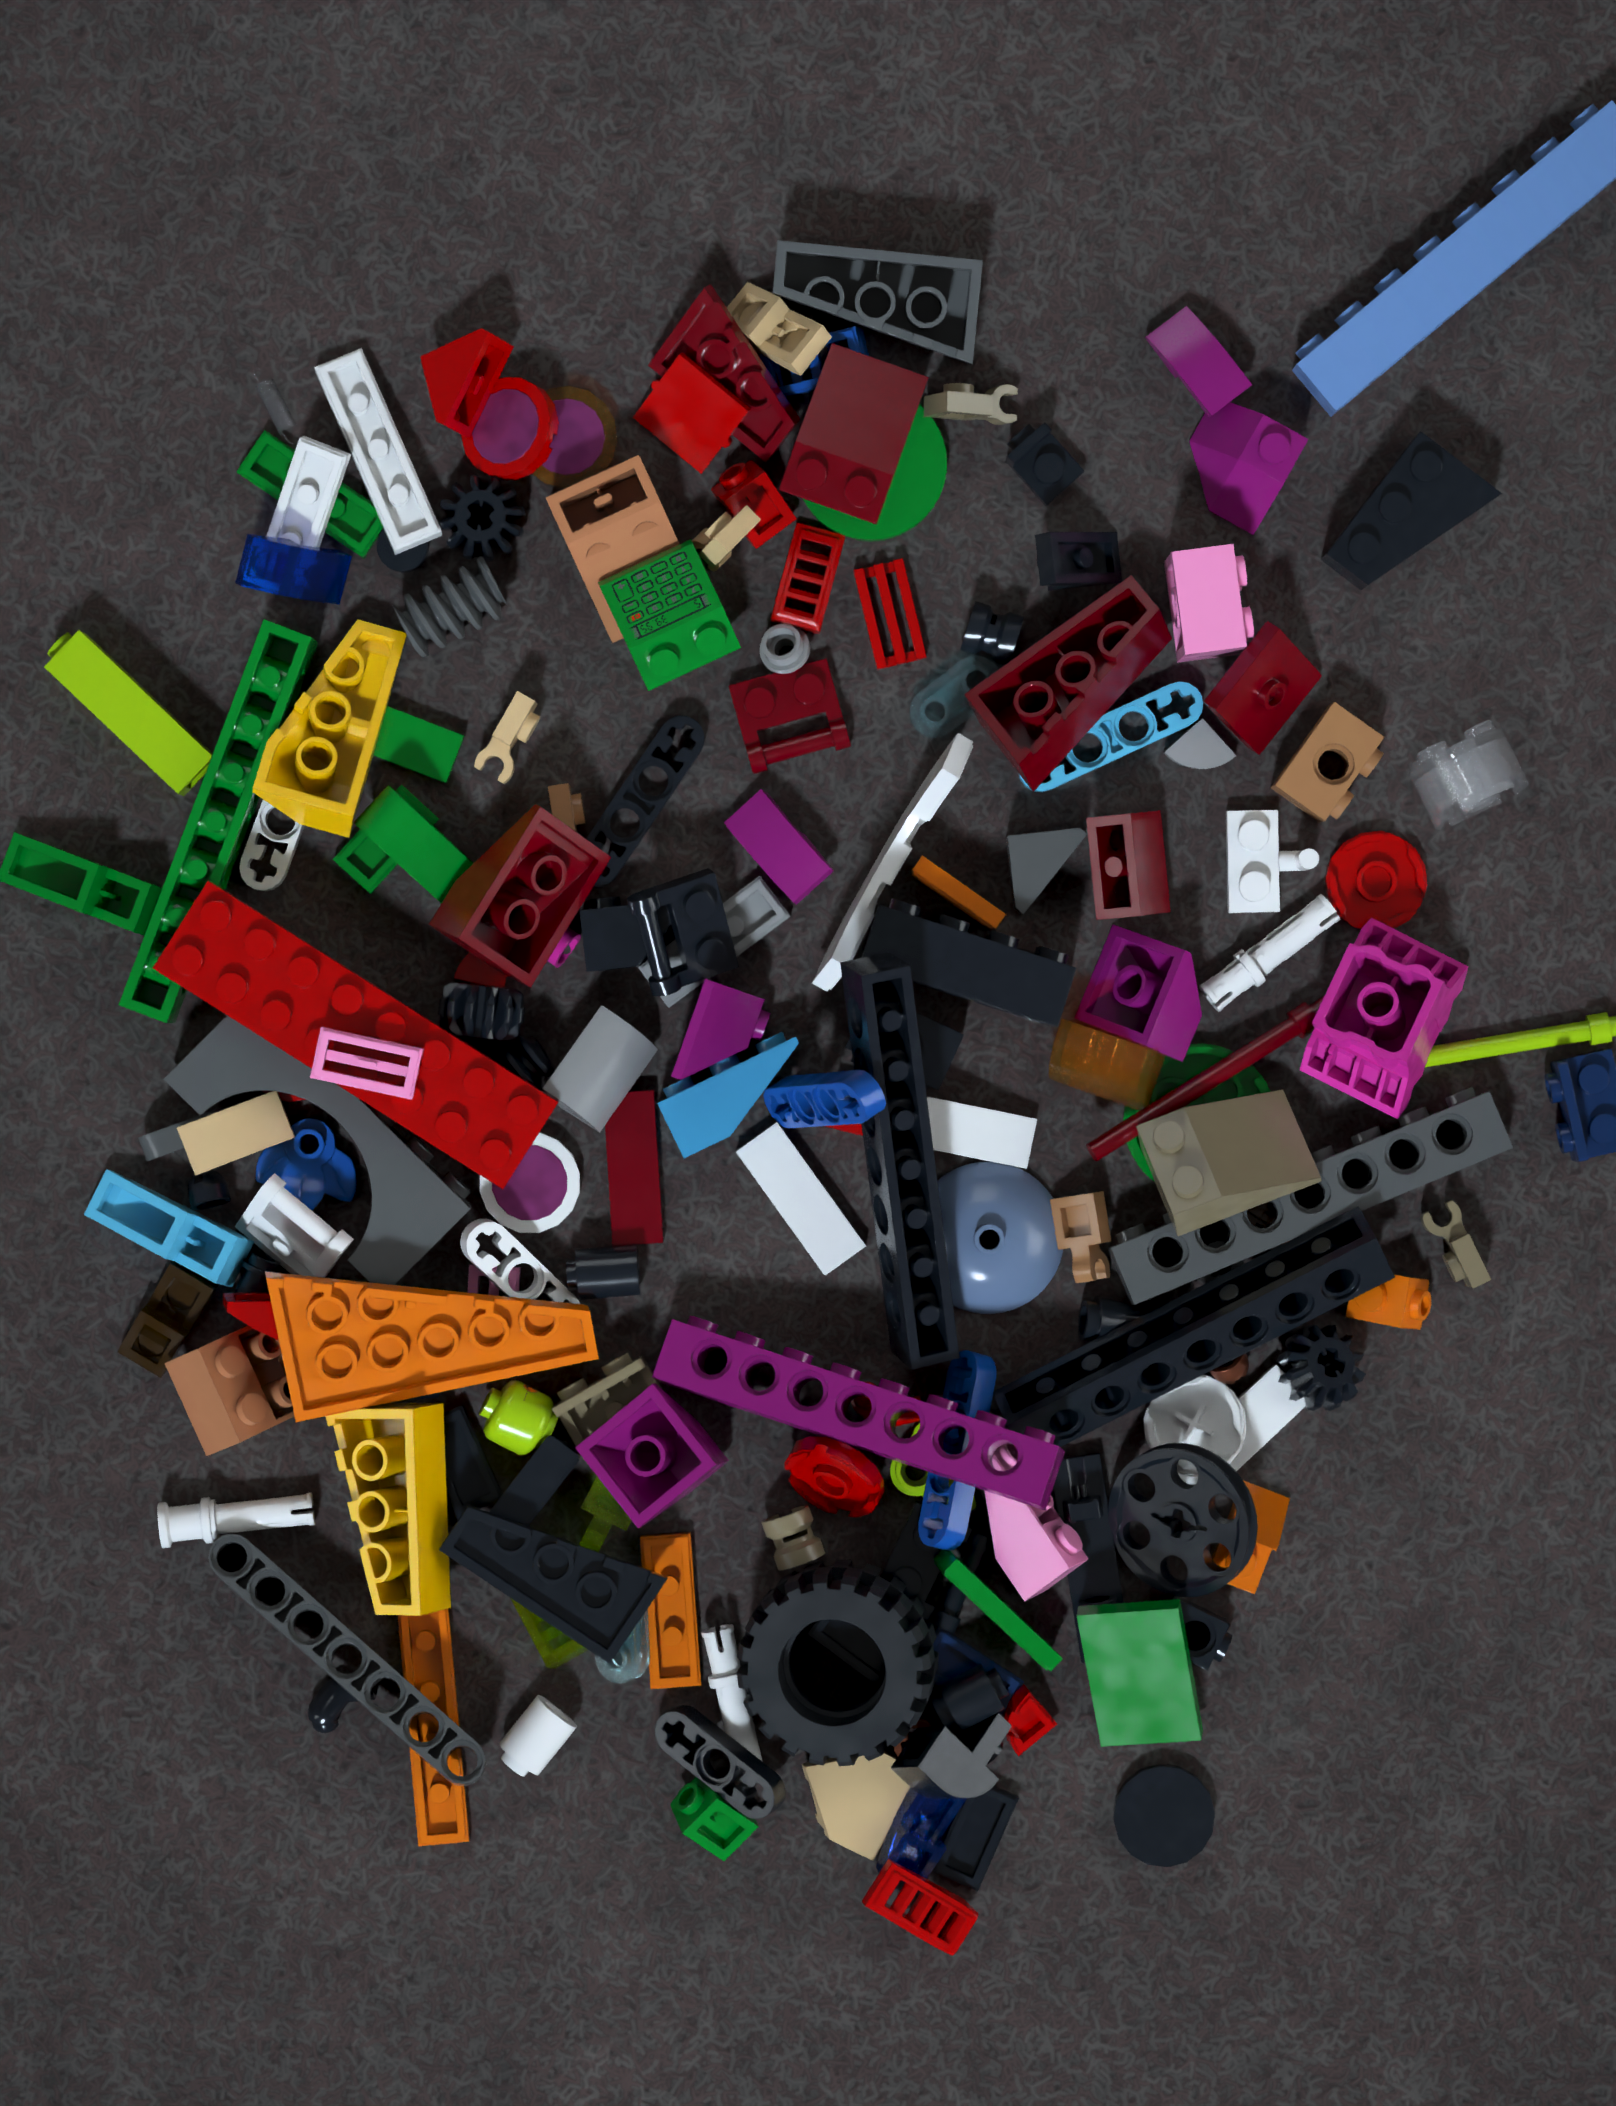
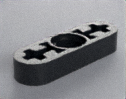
[655,1705,786,1819]

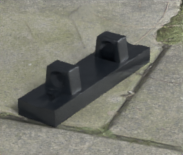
[1053,1452,1124,1663]

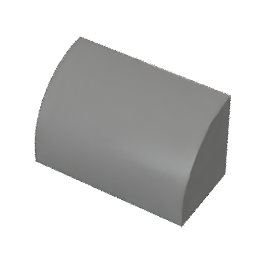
[543,1005,658,1133]

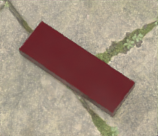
[605,1090,664,1246]

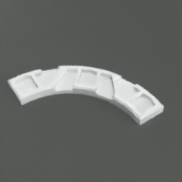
[812,733,973,992]

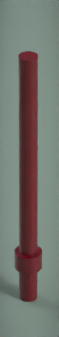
[1086,995,1325,1161]

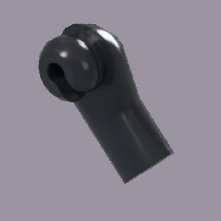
[308,1679,376,1733]

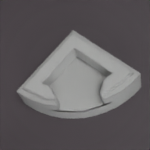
[1164,718,1236,769]

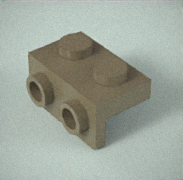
[552,1352,663,1460]

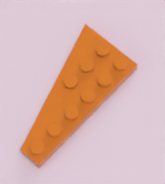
[265,1272,599,1422]

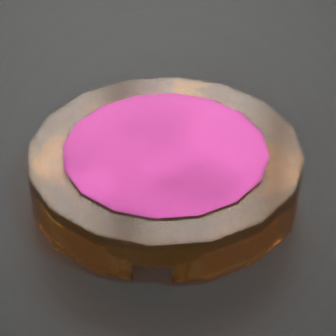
[532,386,618,489]

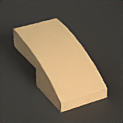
[727,282,832,376]
[177,1091,295,1176]

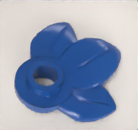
[256,1118,357,1211]

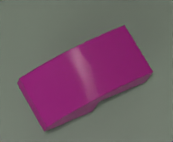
[1145,306,1252,417]
[724,789,834,904]

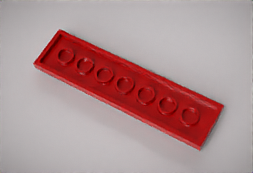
[153,881,559,1189]

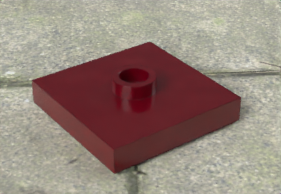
[1204,621,1322,755]

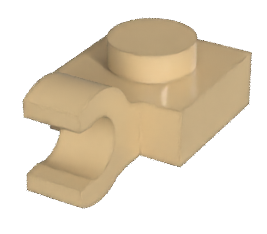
[692,505,761,571]
[474,691,540,784]

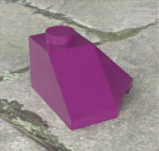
[1189,402,1309,535]

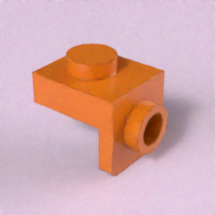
[1346,1274,1431,1330]

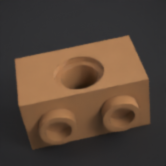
[1270,702,1384,823]

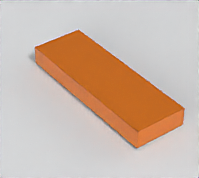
[640,1532,702,1689]

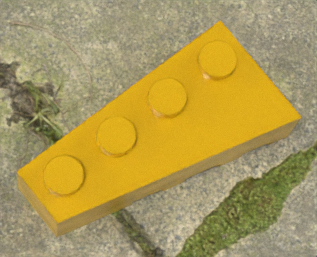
[325,1403,451,1616]

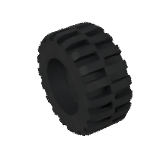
[737,1559,939,1766]

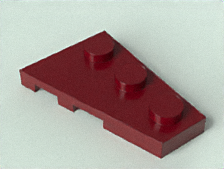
[648,283,801,462]

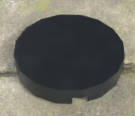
[1113,1764,1215,1867]

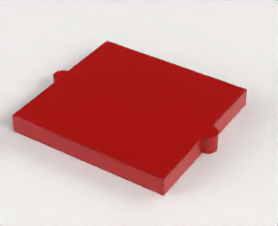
[633,352,751,474]

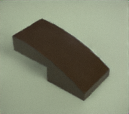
[117,1261,219,1378]

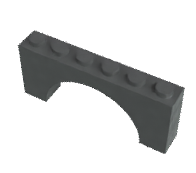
[163,1016,472,1285]

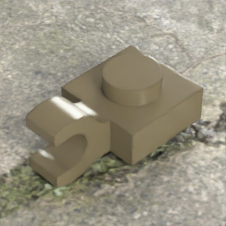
[924,383,1018,425]
[1420,1200,1491,1289]

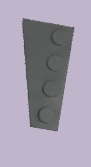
[773,240,983,365]

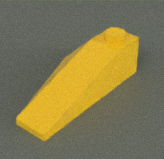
[252,619,407,838]

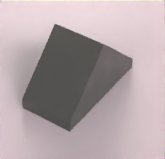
[1005,828,1087,915]

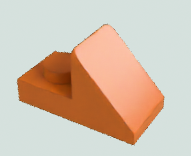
[1212,1480,1290,1594]

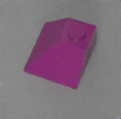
[1074,924,1202,1062]
[671,979,771,1080]
[575,1383,729,1528]

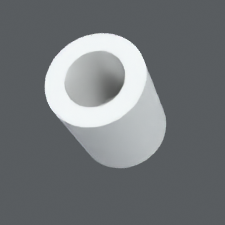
[499,1695,577,1777]

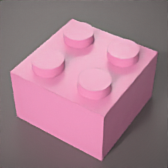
[1164,544,1254,663]

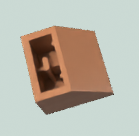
[164,1325,294,1456]

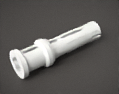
[157,1492,315,1548]

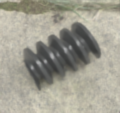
[392,556,508,658]

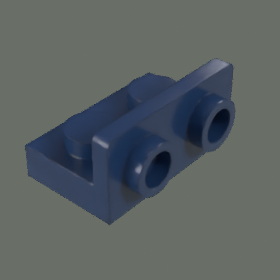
[1544,1049,1616,1162]

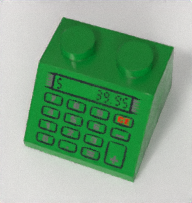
[598,539,741,691]

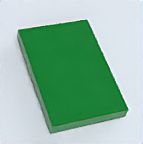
[1076,1599,1203,1747]

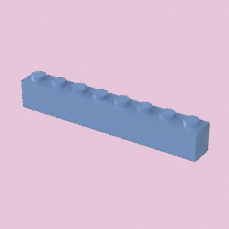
[1292,100,1616,417]

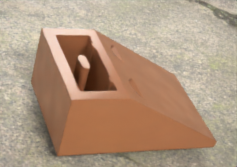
[546,455,679,644]

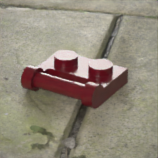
[728,658,851,774]

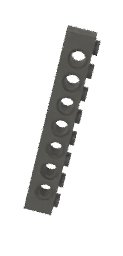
[1108,1086,1513,1305]

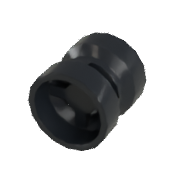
[960,601,1024,664]

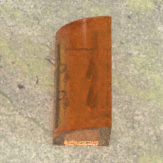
[1049,1018,1166,1111]

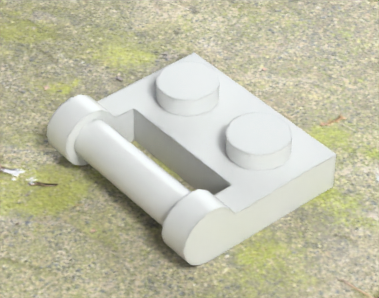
[235,1173,354,1278]

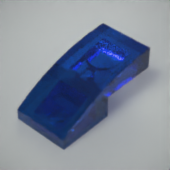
[235,534,352,605]
[876,1787,967,1883]

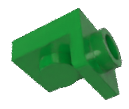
[670,1777,759,1861]

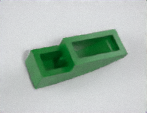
[0,832,162,936]

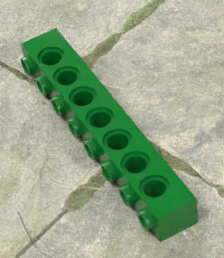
[119,619,318,1023]

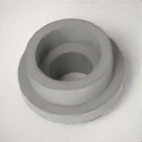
[759,624,811,674]

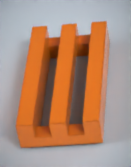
[911,855,1006,930]

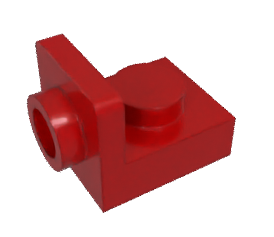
[711,460,797,549]

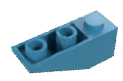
[657,1032,799,1158]

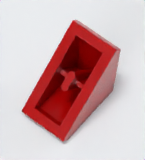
[420,328,514,439]

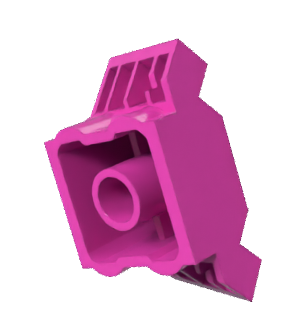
[1300,918,1468,1119]

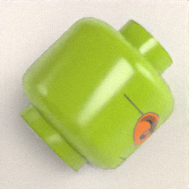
[479,1380,558,1456]

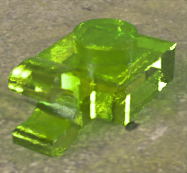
[579,1476,632,1552]

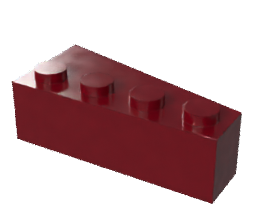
[964,575,1172,792]

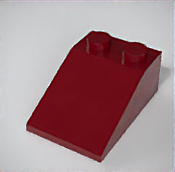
[779,343,929,524]
[429,804,611,988]

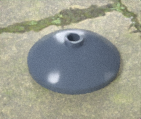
[937,1161,1063,1314]

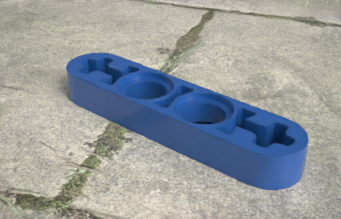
[763,1070,886,1129]
[918,1350,996,1551]

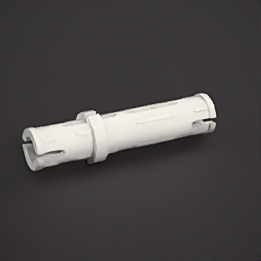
[1199,894,1341,1012]
[701,1624,763,1781]

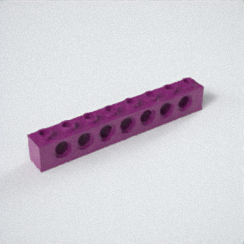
[652,1315,1065,1510]

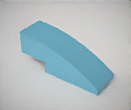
[84,1169,254,1287]

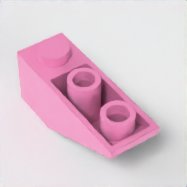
[984,1444,1089,1601]

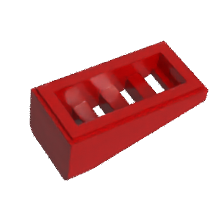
[771,523,845,634]
[861,1859,978,1956]

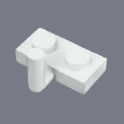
[1226,810,1319,913]

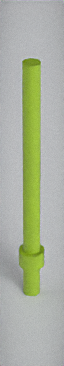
[1425,1012,1616,1067]

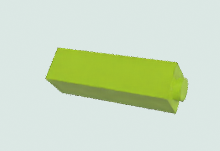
[44,630,213,796]

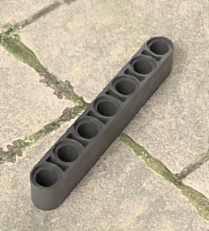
[208,1533,486,1786]

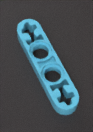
[1018,681,1203,792]

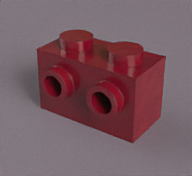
[1086,810,1171,920]

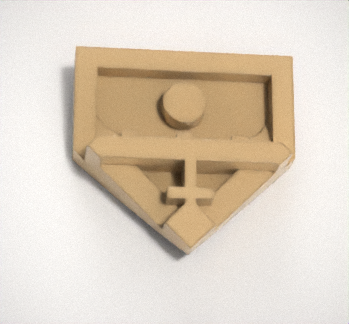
[802,1751,913,1861]

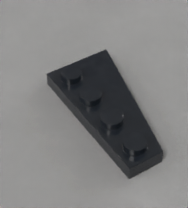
[439,1505,668,1664]

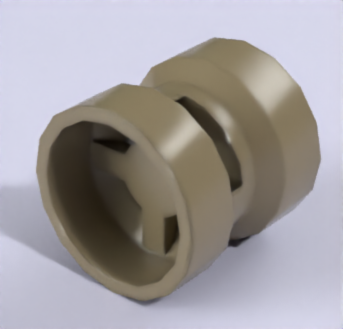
[761,1505,826,1571]

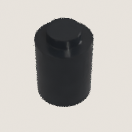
[566,1244,641,1300]

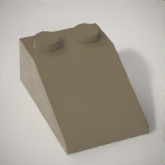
[1136,1090,1322,1236]

